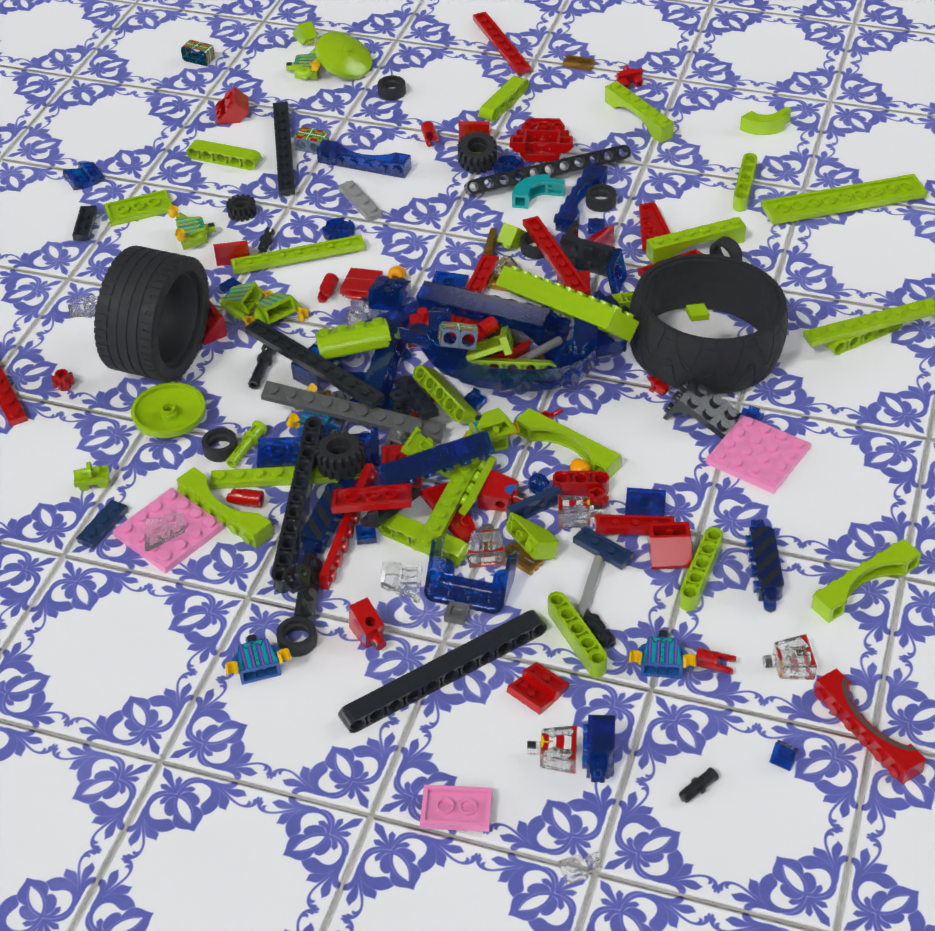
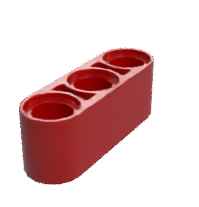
[462,316,499,345]
[553,471,609,497]

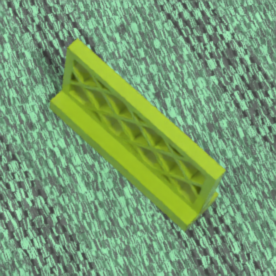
[466,325,514,362]

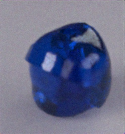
[527,473,550,494]

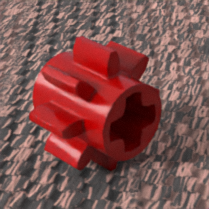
[51,369,75,391]
[584,487,609,511]

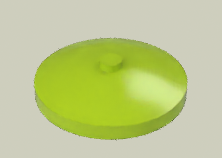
[315,32,372,80]
[131,382,206,438]

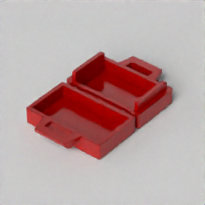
[340,268,384,300]

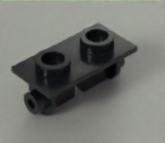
[582,609,616,649]

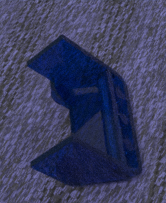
[424,536,519,614]

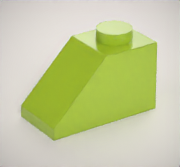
[292,21,318,45]
[497,222,526,250]
[476,408,517,441]

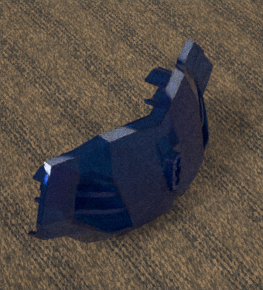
[394,307,627,392]

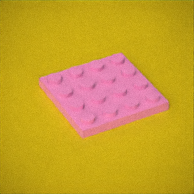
[706,415,811,494]
[113,488,225,574]

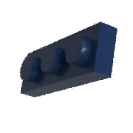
[506,485,561,521]
[76,500,129,549]
[573,526,634,570]

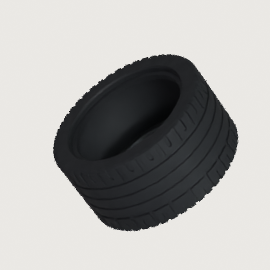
[94,245,210,382]

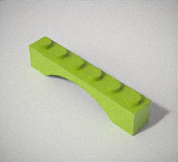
[605,81,674,143]
[646,217,746,264]
[515,408,621,479]
[176,467,274,548]
[811,539,921,623]

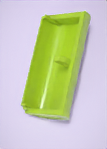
[315,317,391,359]

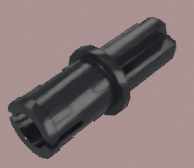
[258,227,275,253]
[679,767,719,803]

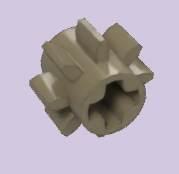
[497,256,518,273]

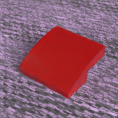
[507,662,569,715]

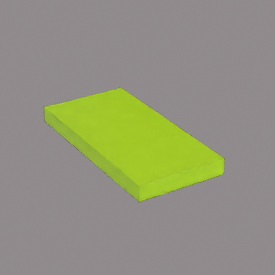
[104,189,173,227]

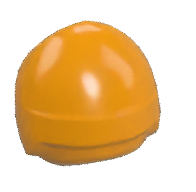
[388,266,407,285]
[570,459,592,471]

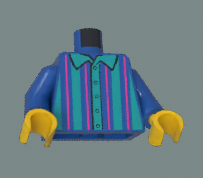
[287,383,344,437]
[628,630,696,679]
[225,634,292,685]

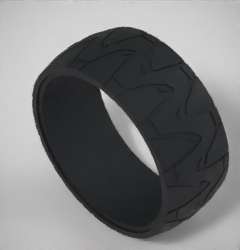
[629,254,788,394]

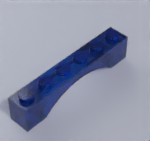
[316,139,412,179]
[553,163,608,233]

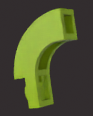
[740,106,791,135]

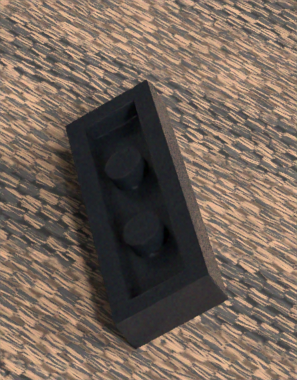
[72,206,98,241]

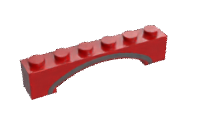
[814,668,926,785]

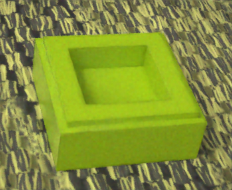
[685,303,710,322]

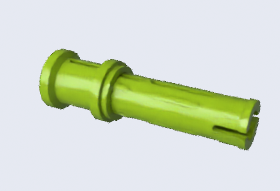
[225,420,268,468]

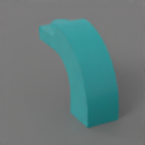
[512,174,565,209]

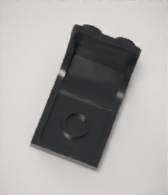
[560,220,615,278]
[663,378,742,439]

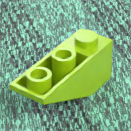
[506,512,559,560]

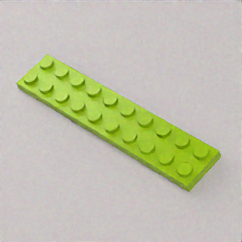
[761,174,928,225]

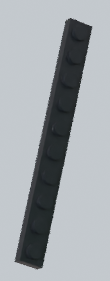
[273,101,295,196]
[245,319,385,409]

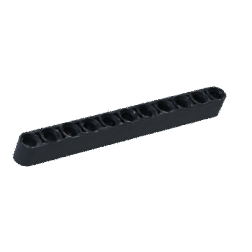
[464,145,631,196]
[271,416,324,593]
[338,610,547,733]

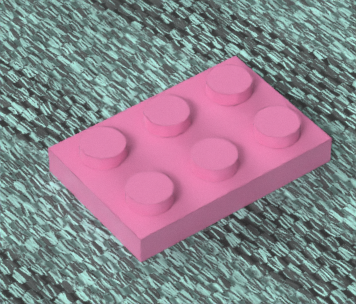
[420,785,492,832]

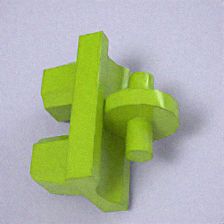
[73,462,110,492]

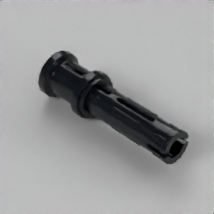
[248,344,277,390]

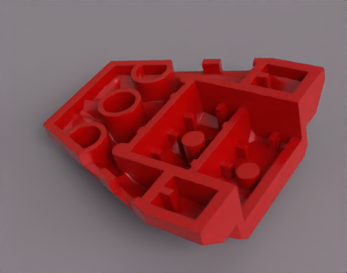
[509,118,573,163]

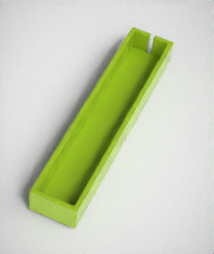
[495,265,639,342]

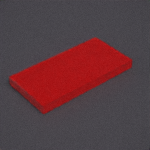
[331,483,412,514]

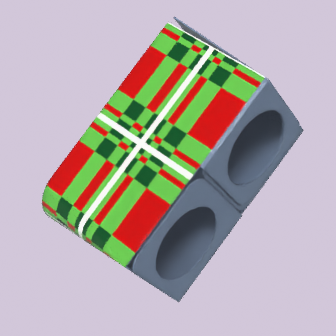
[294,127,330,155]
[438,321,478,350]

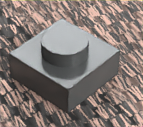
[444,601,470,626]

